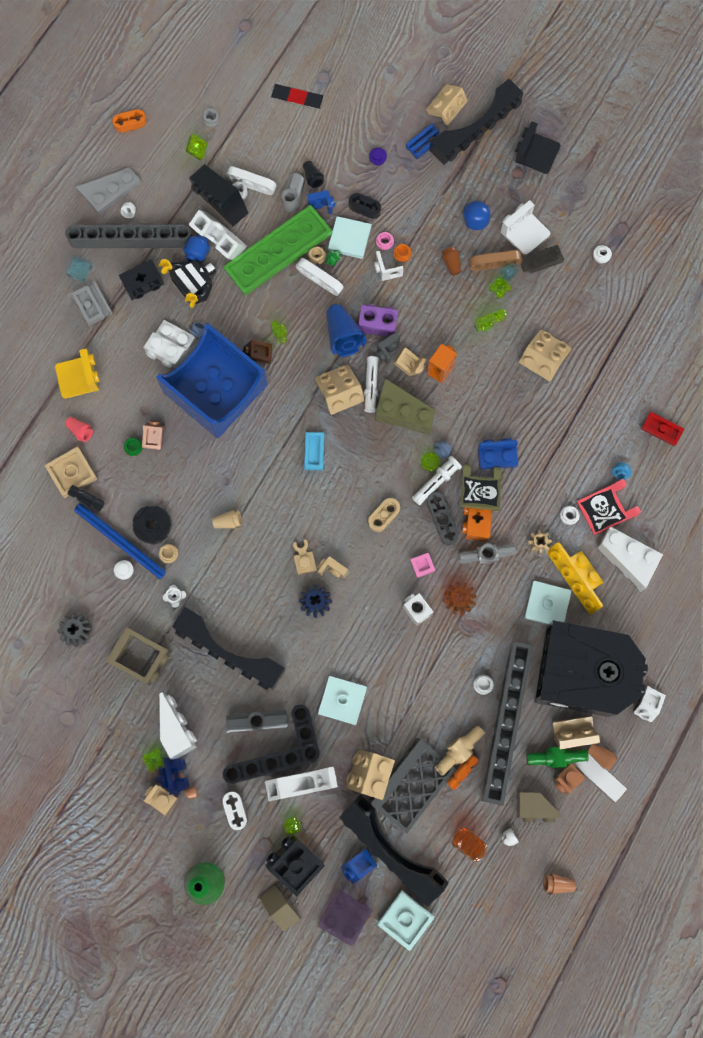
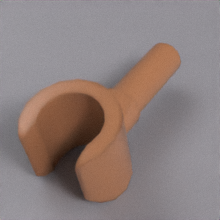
[178,773,198,799]

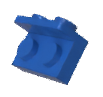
[478,438,518,470]

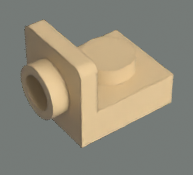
[317,556,348,579]
[144,784,178,816]

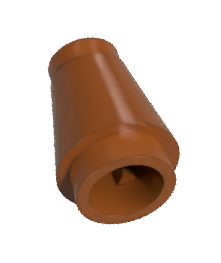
[441,247,461,276]

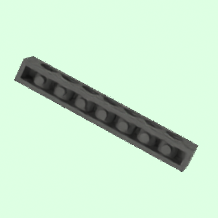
[481,641,533,806]

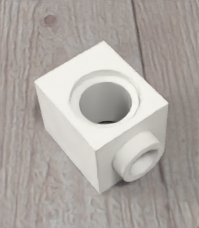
[403,593,433,626]

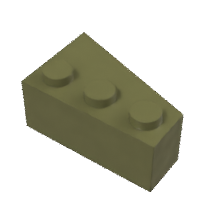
[375,379,436,434]

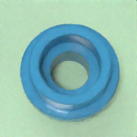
[612,462,632,480]

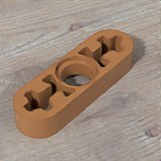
[469,250,522,271]

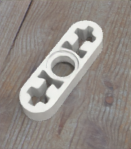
[225,166,277,195]
[296,258,344,296]

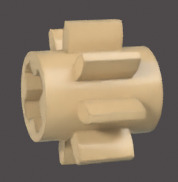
[527,530,552,555]

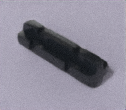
[67,485,105,511]

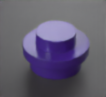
[369,148,387,166]

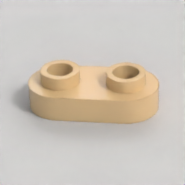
[368,498,400,532]

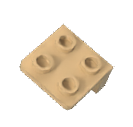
[519,330,571,381]
[315,365,365,415]
[346,749,395,800]

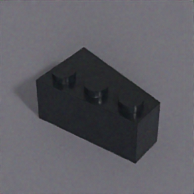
[189,164,248,227]

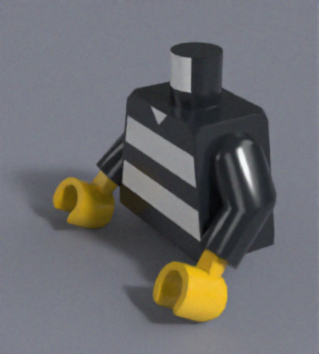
[158,259,216,308]

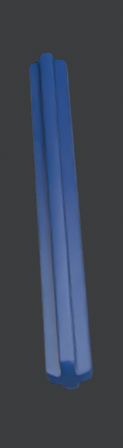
[74,503,166,579]

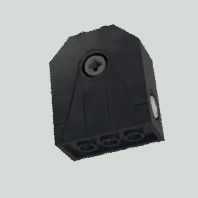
[534,620,648,717]

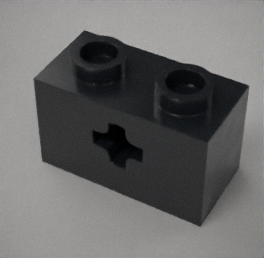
[119,259,164,300]

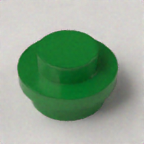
[326,250,342,267]
[124,438,143,456]

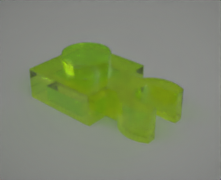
[474,308,507,332]

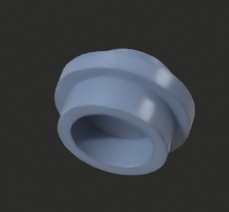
[189,322,205,338]
[433,440,451,458]

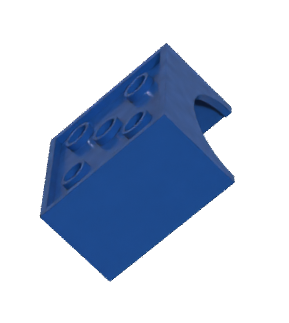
[156,323,268,439]

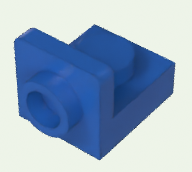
[307,190,335,214]
[341,849,377,884]

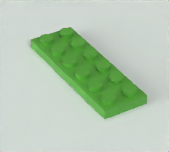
[223,205,333,296]

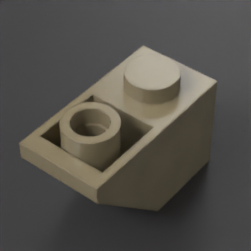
[517,793,561,822]

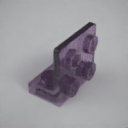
[318,888,373,946]

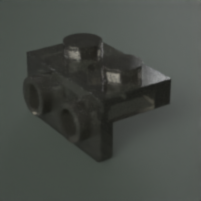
[521,245,564,273]

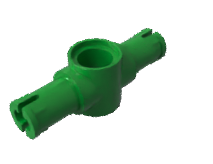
[526,747,589,768]

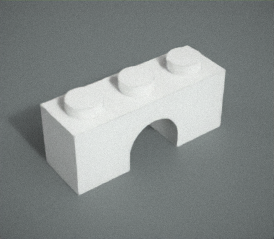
[189,210,247,260]

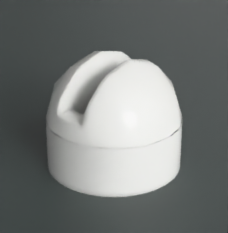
[120,202,136,218]
[502,828,519,846]

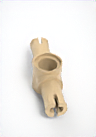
[435,726,485,776]

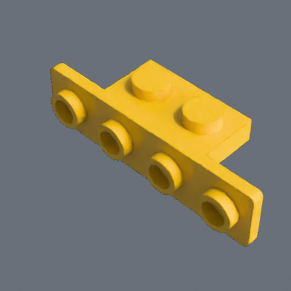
[546,542,604,615]

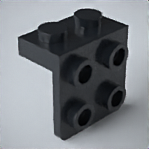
[515,121,561,174]

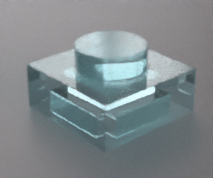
[67,257,92,282]

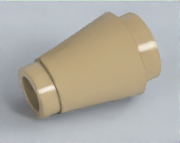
[212,510,242,529]

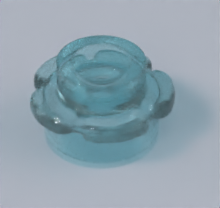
[502,264,518,281]

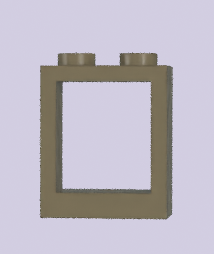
[106,627,170,686]

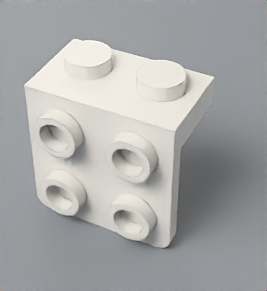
[501,200,550,256]

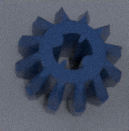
[299,585,332,618]

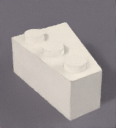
[598,527,663,592]

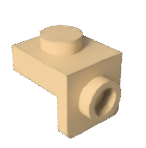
[393,347,426,376]

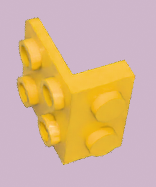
[55,348,100,399]

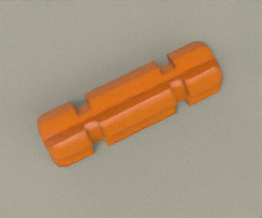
[447,754,479,790]

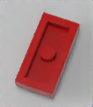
[641,411,684,447]

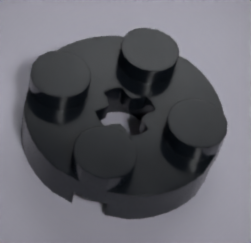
[133,506,172,545]

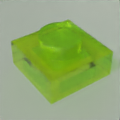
[186,134,207,160]
[270,320,288,345]

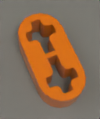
[112,109,147,133]

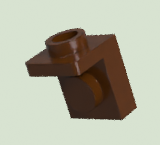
[242,340,272,364]

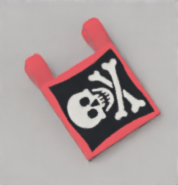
[577,479,641,535]

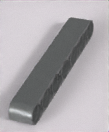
[65,225,192,248]

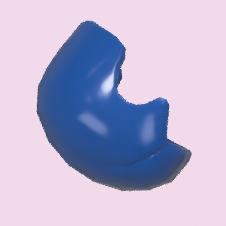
[463,201,490,230]

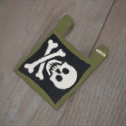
[461,464,501,511]

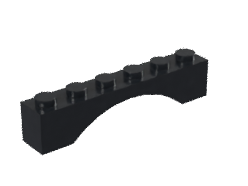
[430,79,524,165]
[172,607,286,690]
[339,794,449,907]

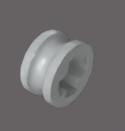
[203,108,219,127]

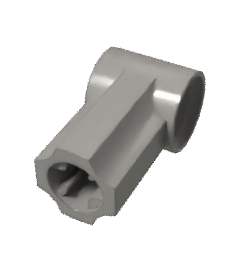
[282,173,305,213]

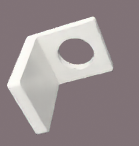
[374,251,403,281]

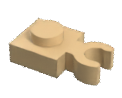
[293,539,317,576]

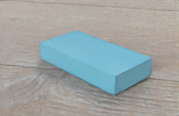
[304,432,324,471]

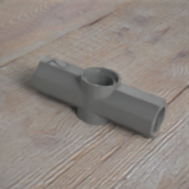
[226,710,288,733]

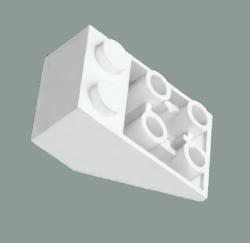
[159,692,197,760]

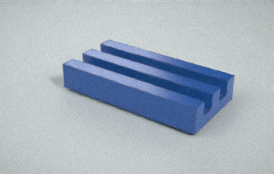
[406,124,440,159]

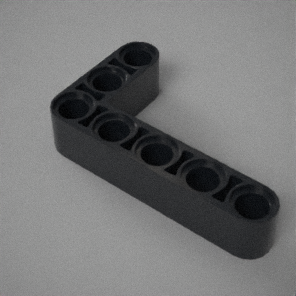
[223,705,320,784]

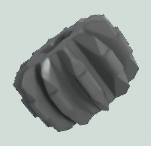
[58,613,92,647]

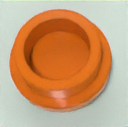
[393,244,412,262]

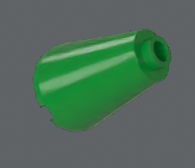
[184,862,225,905]

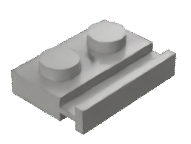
[72,282,113,326]

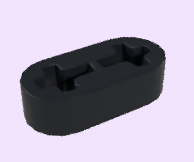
[349,193,381,219]

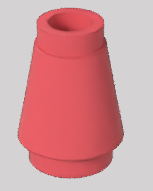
[65,417,93,442]

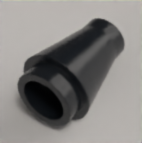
[303,161,324,188]

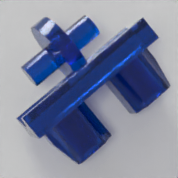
[155,757,190,796]

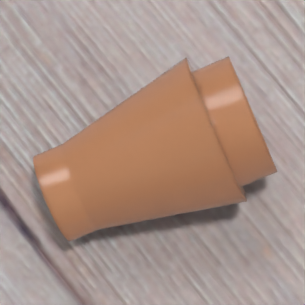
[588,744,618,771]
[543,873,576,895]

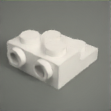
[144,320,196,369]

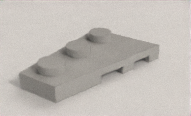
[76,168,141,215]

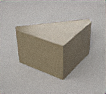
[259,885,300,931]

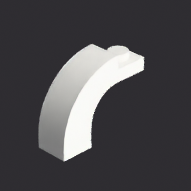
[265,767,338,802]

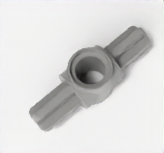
[459,543,516,564]

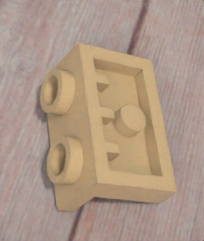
[552,715,600,749]

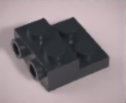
[265,834,325,897]

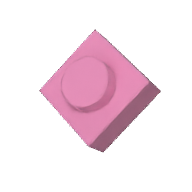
[410,553,435,578]

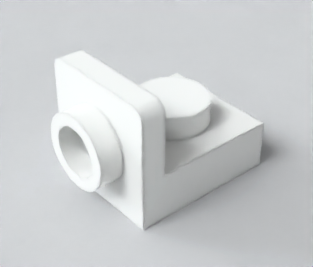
[634,686,666,722]

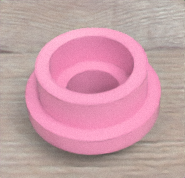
[376,232,394,250]

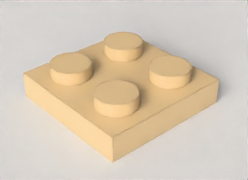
[44,446,97,498]

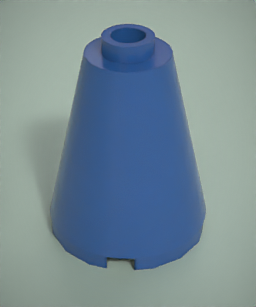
[326,304,367,357]

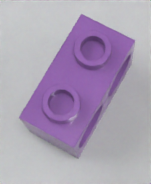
[358,304,398,337]

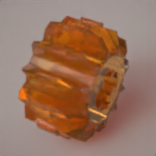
[443,582,477,615]
[452,828,488,862]

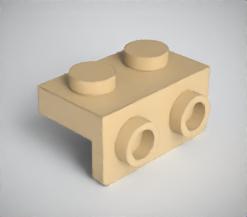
[426,84,468,125]

